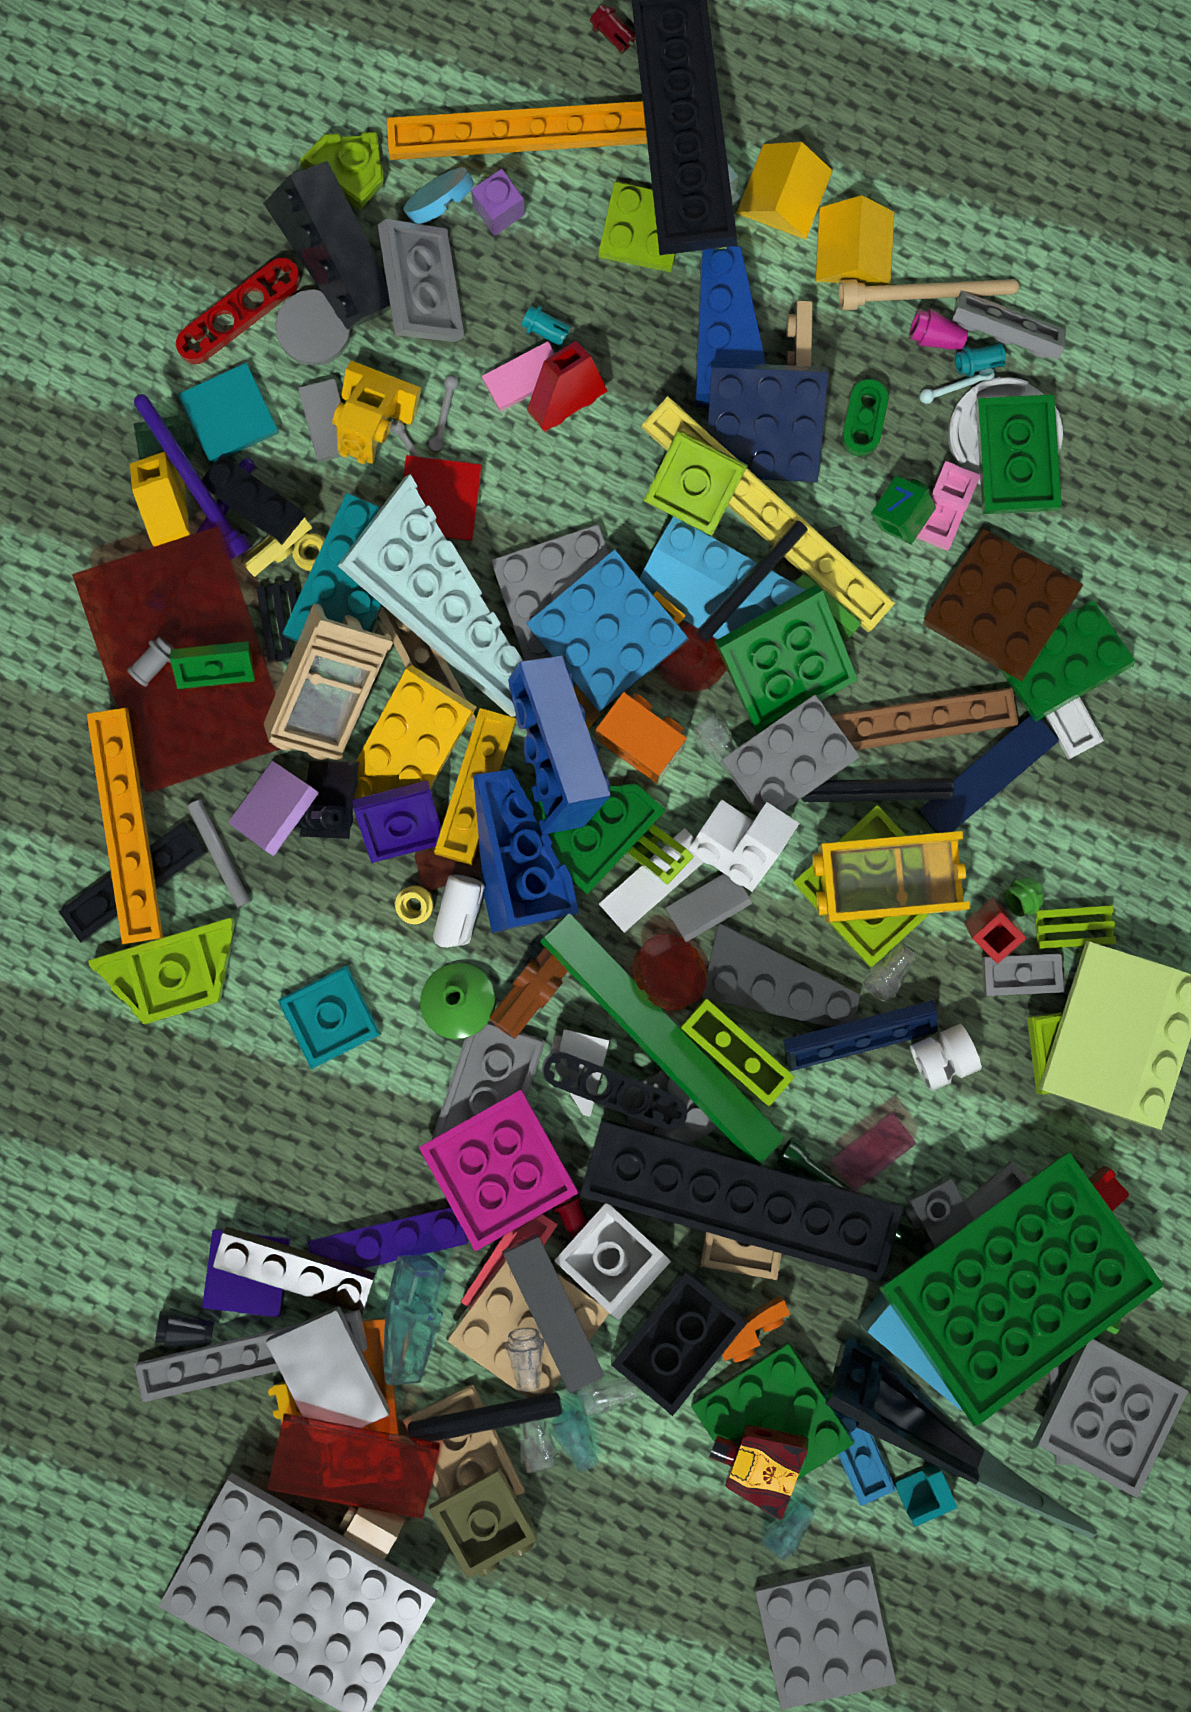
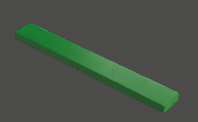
[540,913,785,1165]

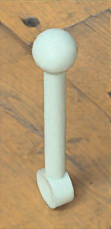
[919,368,995,404]

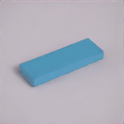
[822,1388,896,1506]

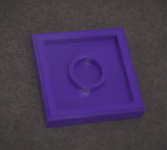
[352,780,441,863]
[202,1229,291,1317]

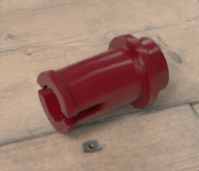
[590,4,636,54]
[553,1195,589,1241]

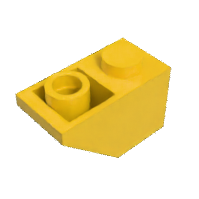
[130,451,190,547]

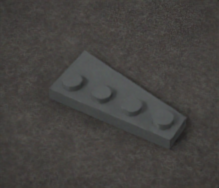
[701,923,861,1027]

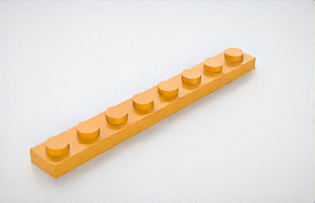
[387,101,647,160]

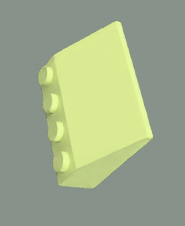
[1039,941,1191,1130]

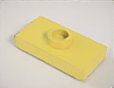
[240,518,312,577]

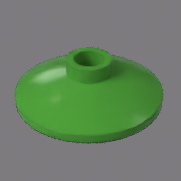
[420,963,496,1039]

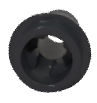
[155,1308,214,1347]

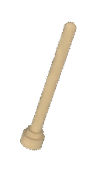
[839,279,1019,311]

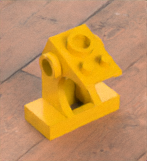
[332,360,422,465]

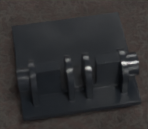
[295,761,359,839]

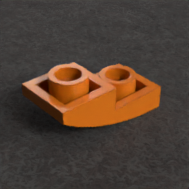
[722,1295,790,1363]

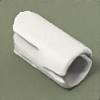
[433,875,485,948]

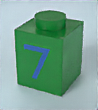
[871,476,936,545]

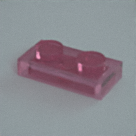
[830,1112,917,1191]

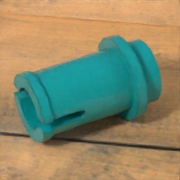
[521,305,572,348]
[955,342,1006,377]

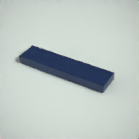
[917,715,1059,833]
[783,1000,938,1071]

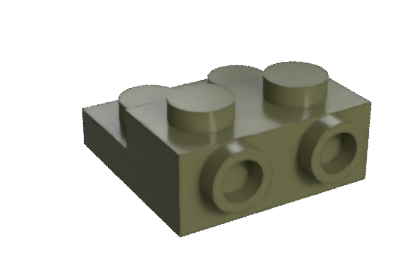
[429,1467,537,1579]

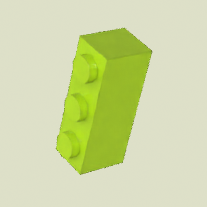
[679,998,795,1106]

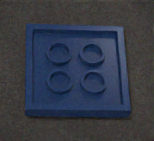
[707,362,829,482]

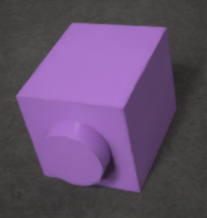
[471,169,525,236]

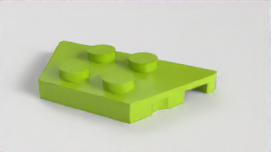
[88,918,235,1024]

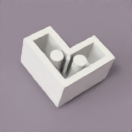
[688,799,800,892]

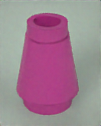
[909,309,968,351]

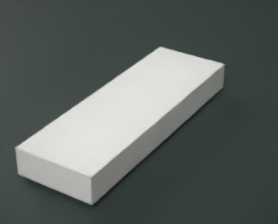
[599,828,704,933]

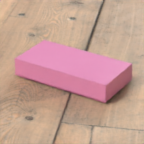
[482,341,555,412]

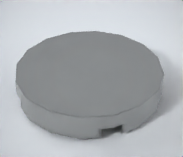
[275,289,351,366]

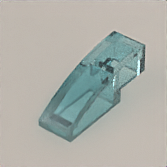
[384,1255,446,1385]

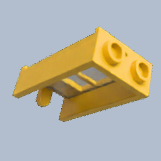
[812,831,970,923]

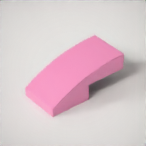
[917,461,980,551]

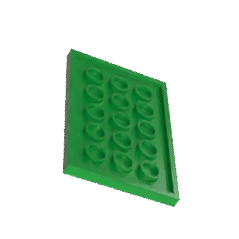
[879,1152,1164,1426]

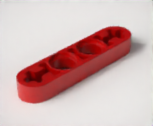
[176,258,301,364]

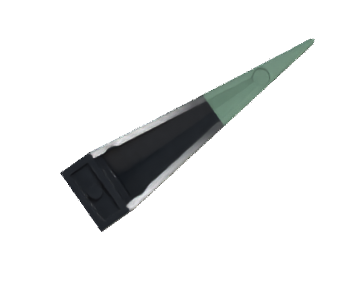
[825,1337,1098,1539]

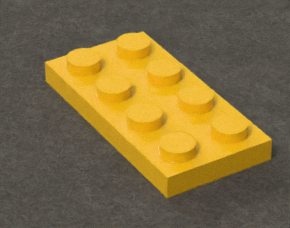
[354,665,477,799]

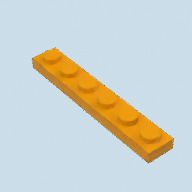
[87,708,164,944]

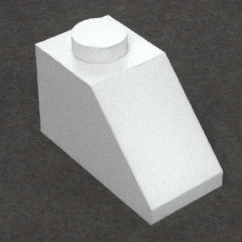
[550,1029,609,1117]

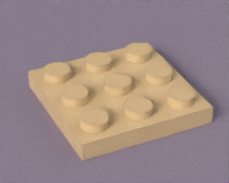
[446,1242,610,1398]

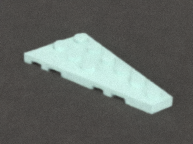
[337,474,523,717]

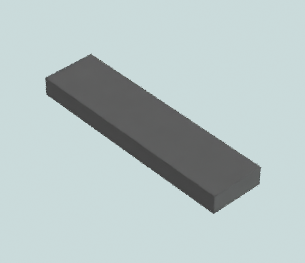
[502,1234,605,1394]

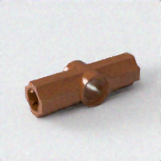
[489,947,568,1039]

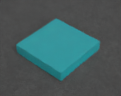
[178,363,279,464]
[278,966,381,1069]

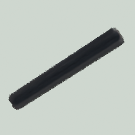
[802,778,954,802]
[407,1392,562,1446]

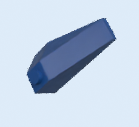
[473,769,579,933]

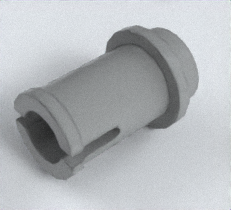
[127,636,174,687]

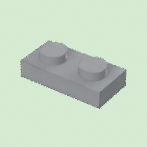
[982,954,1064,996]

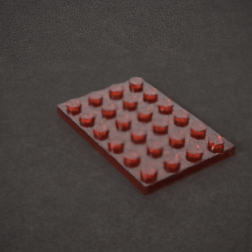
[72,526,282,794]

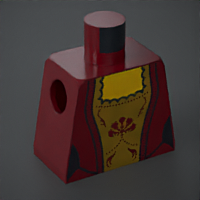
[709,1425,809,1520]

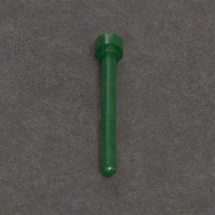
[775,1137,926,1258]

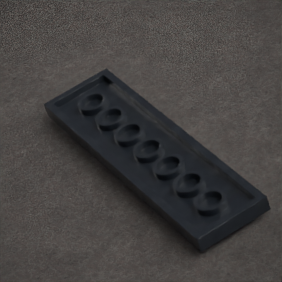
[631,0,737,255]
[580,1118,904,1282]

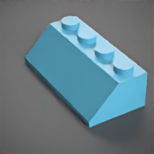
[639,516,805,640]

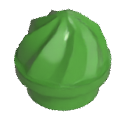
[1004,878,1045,917]

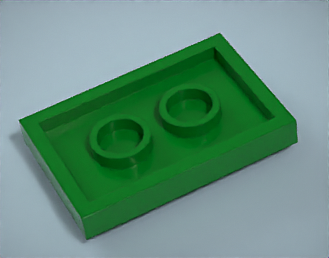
[975,394,1062,514]
[1000,600,1136,722]

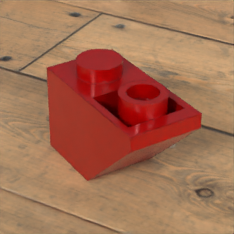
[527,341,608,432]

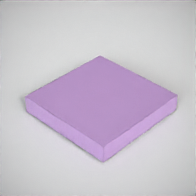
[228,761,319,856]

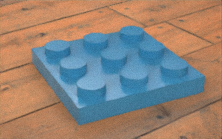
[526,549,689,713]

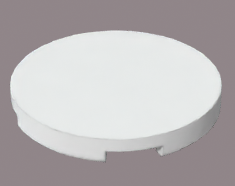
[948,377,1063,485]

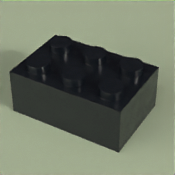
[611,1266,748,1416]

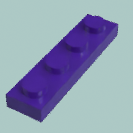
[307,1207,468,1269]

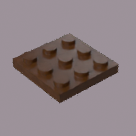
[923,529,1084,681]

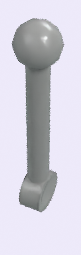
[429,375,459,452]
[390,419,420,457]

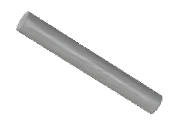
[187,799,251,908]

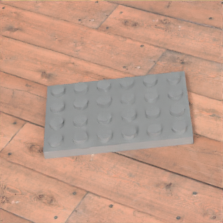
[158,1473,439,1712]

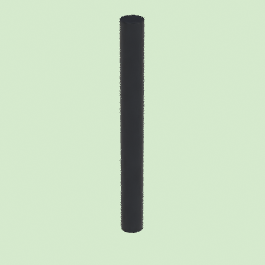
[695,520,808,642]

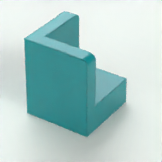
[894,1464,958,1527]

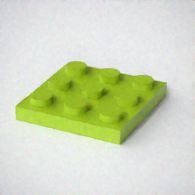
[792,805,929,968]

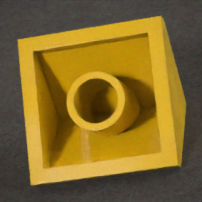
[736,142,833,240]
[815,195,894,286]

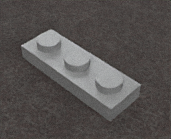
[952,290,1066,360]

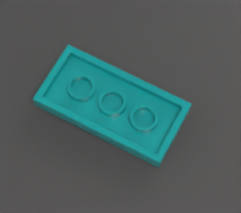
[282,493,383,642]

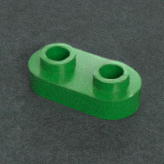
[842,379,889,457]

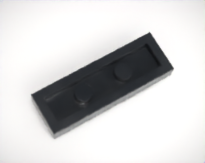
[201,454,306,545]

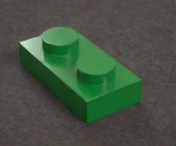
[170,641,255,689]

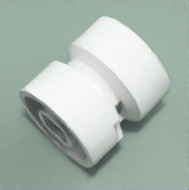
[910,1024,982,1091]

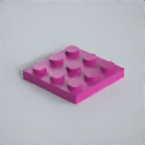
[419,1090,579,1252]

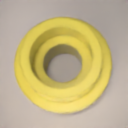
[292,533,325,571]
[395,886,434,924]

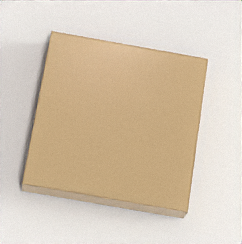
[700,1232,781,1280]

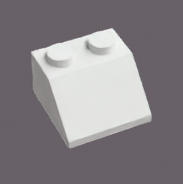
[554,1203,671,1320]

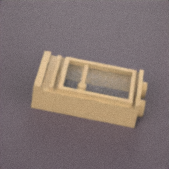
[264,603,393,761]

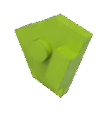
[300,132,384,210]

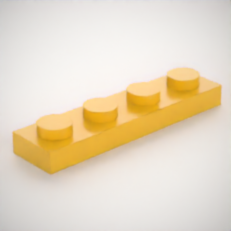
[434,708,517,865]

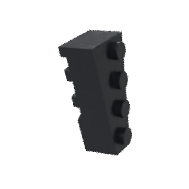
[263,161,391,330]

